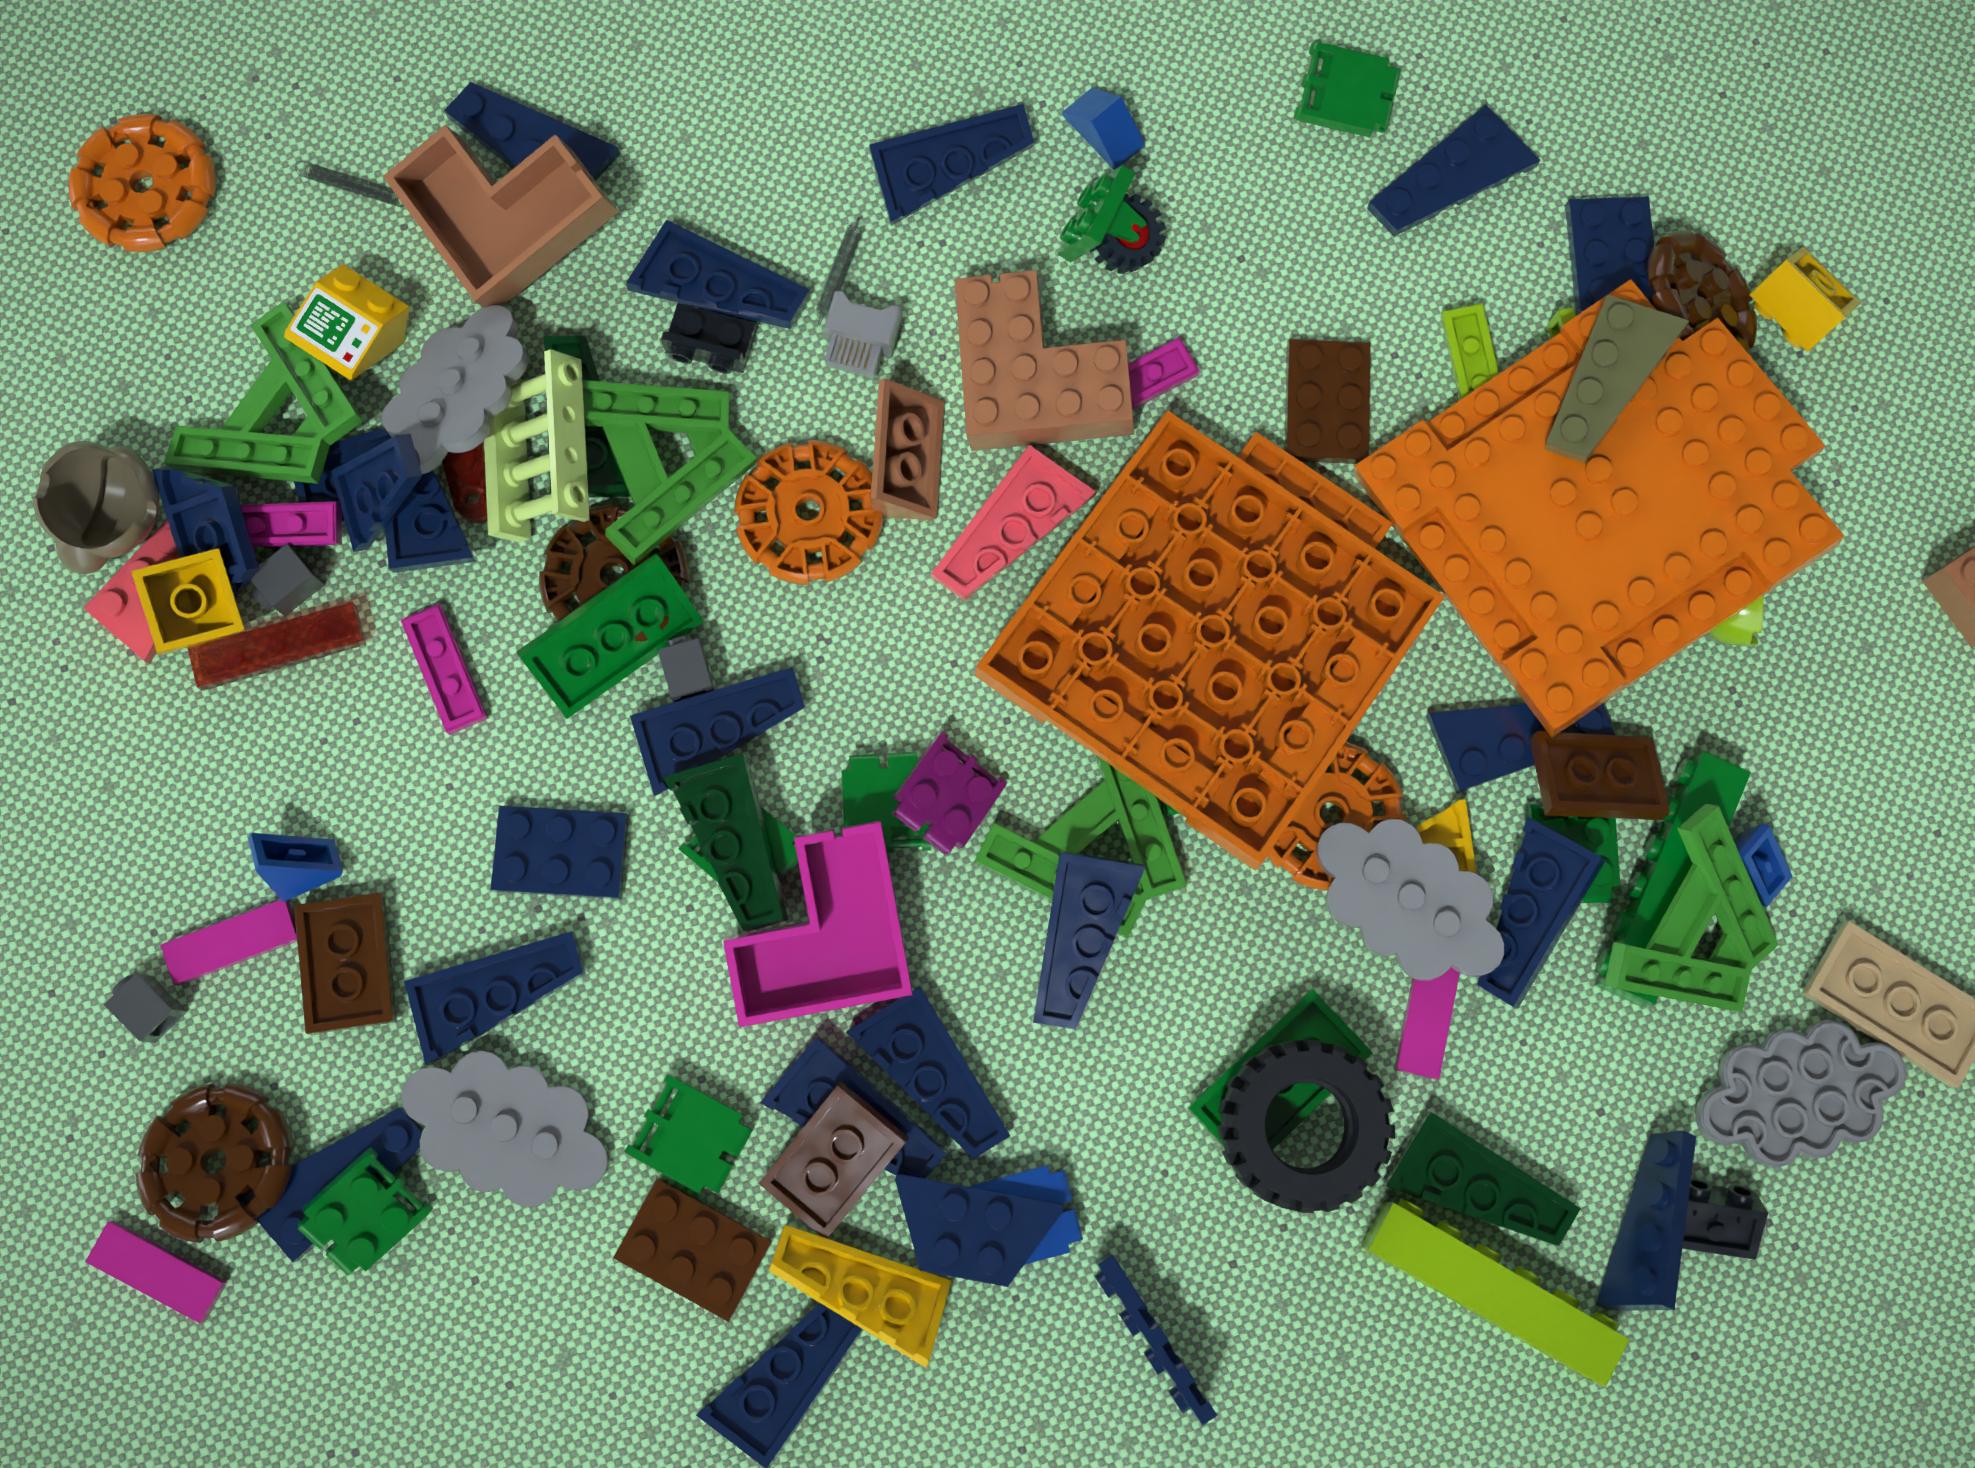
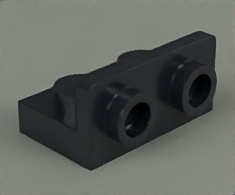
[661,303,757,374]
[1682,1178,1768,1260]

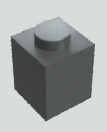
[250,544,325,616]
[657,636,715,702]
[104,973,187,1043]

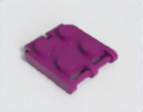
[892,730,1008,855]

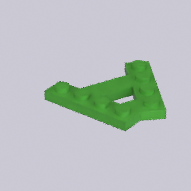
[164,301,364,484]
[582,380,757,565]
[974,755,1187,939]
[1604,804,1779,1012]

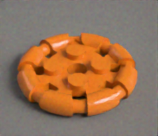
[68,114,216,253]
[734,440,883,585]
[1267,742,1406,891]

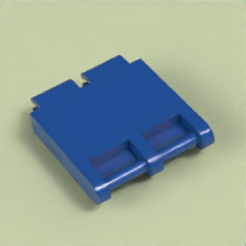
[968,1165,1083,1265]

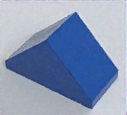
[1062,88,1145,170]
[1734,823,1793,907]
[248,833,343,902]

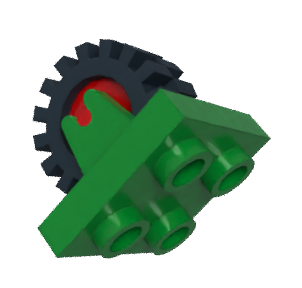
[1057,165,1166,274]

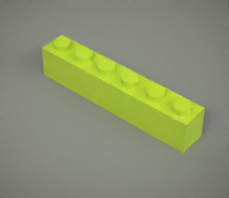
[1361,1198,1630,1388]

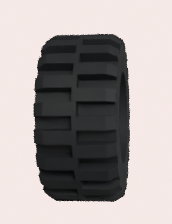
[1217,1040,1395,1213]

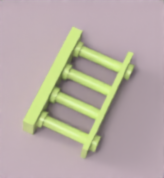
[484,349,590,542]

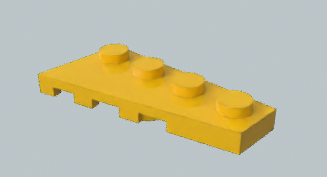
[769,1224,952,1368]

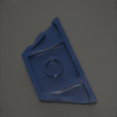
[152,467,259,599]
[895,1173,1064,1287]

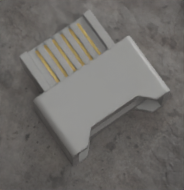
[823,291,902,379]

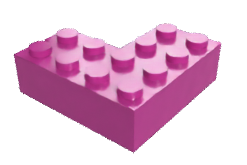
[723,820,912,1028]

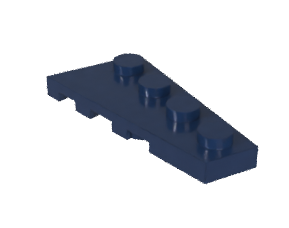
[444,82,620,182]
[1033,851,1146,1030]
[1094,1252,1218,1426]
[696,1303,863,1468]

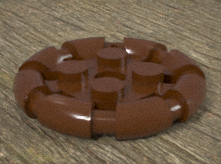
[1647,230,1757,354]
[539,504,689,642]
[135,1083,294,1243]

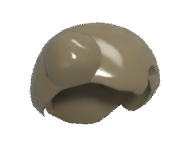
[32,441,159,574]

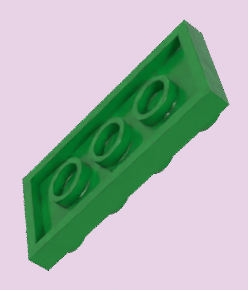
[516,554,704,719]
[1187,989,1373,1150]

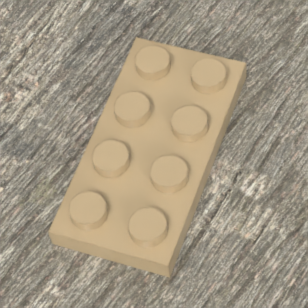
[1801,921,1975,1088]

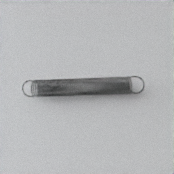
[295,161,404,207]
[816,217,862,324]

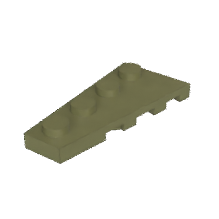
[1545,294,1689,463]

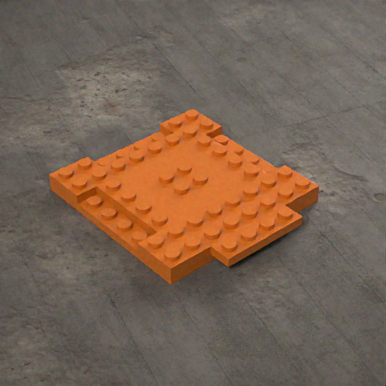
[1354,279,1845,737]
[975,410,1445,871]

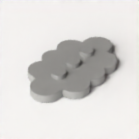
[381,305,529,474]
[1316,819,1504,981]
[1695,1021,1907,1167]
[401,1051,608,1208]

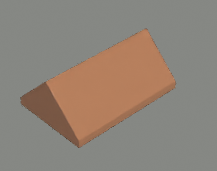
[871,378,944,520]

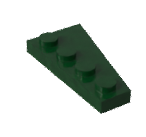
[544,336,631,498]
[663,753,788,932]
[1382,1111,1581,1246]

